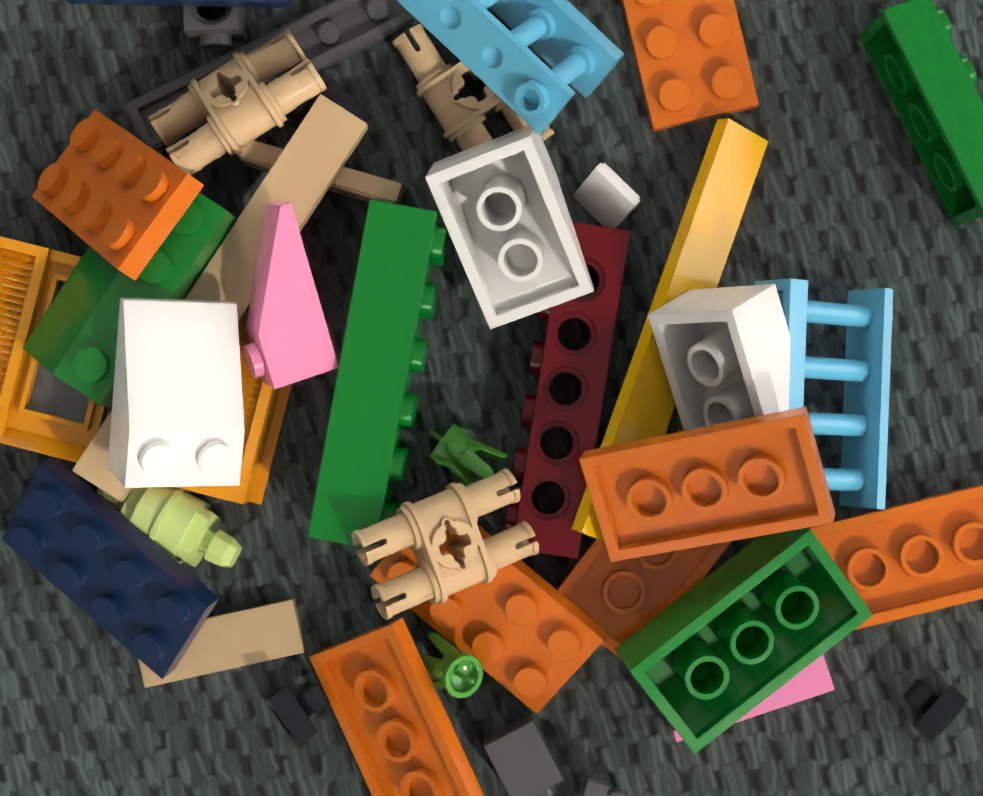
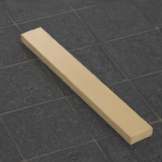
[72,94,368,501]

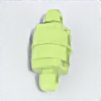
[96,487,242,567]

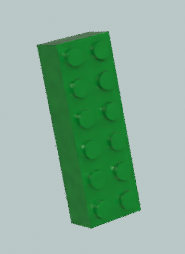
[308,199,449,547]

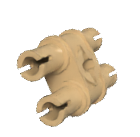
[392,23,555,151]
[148,27,327,176]
[351,468,539,620]

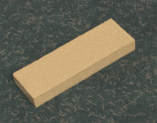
[237,140,404,205]
[138,598,306,688]

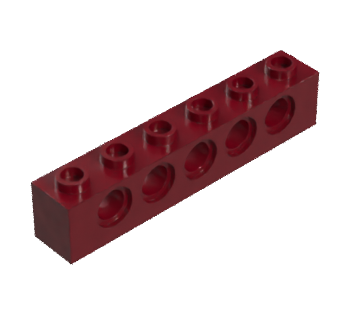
[503,222,630,559]

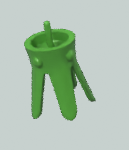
[428,423,509,486]
[419,631,483,698]

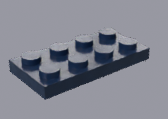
[2,457,219,679]

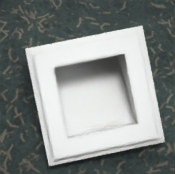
[573,163,640,228]

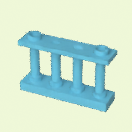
[397,0,624,135]
[754,278,893,509]

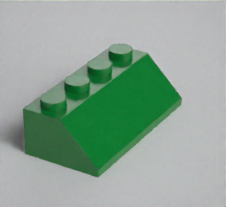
[859,0,983,228]
[23,193,237,408]
[614,528,873,754]

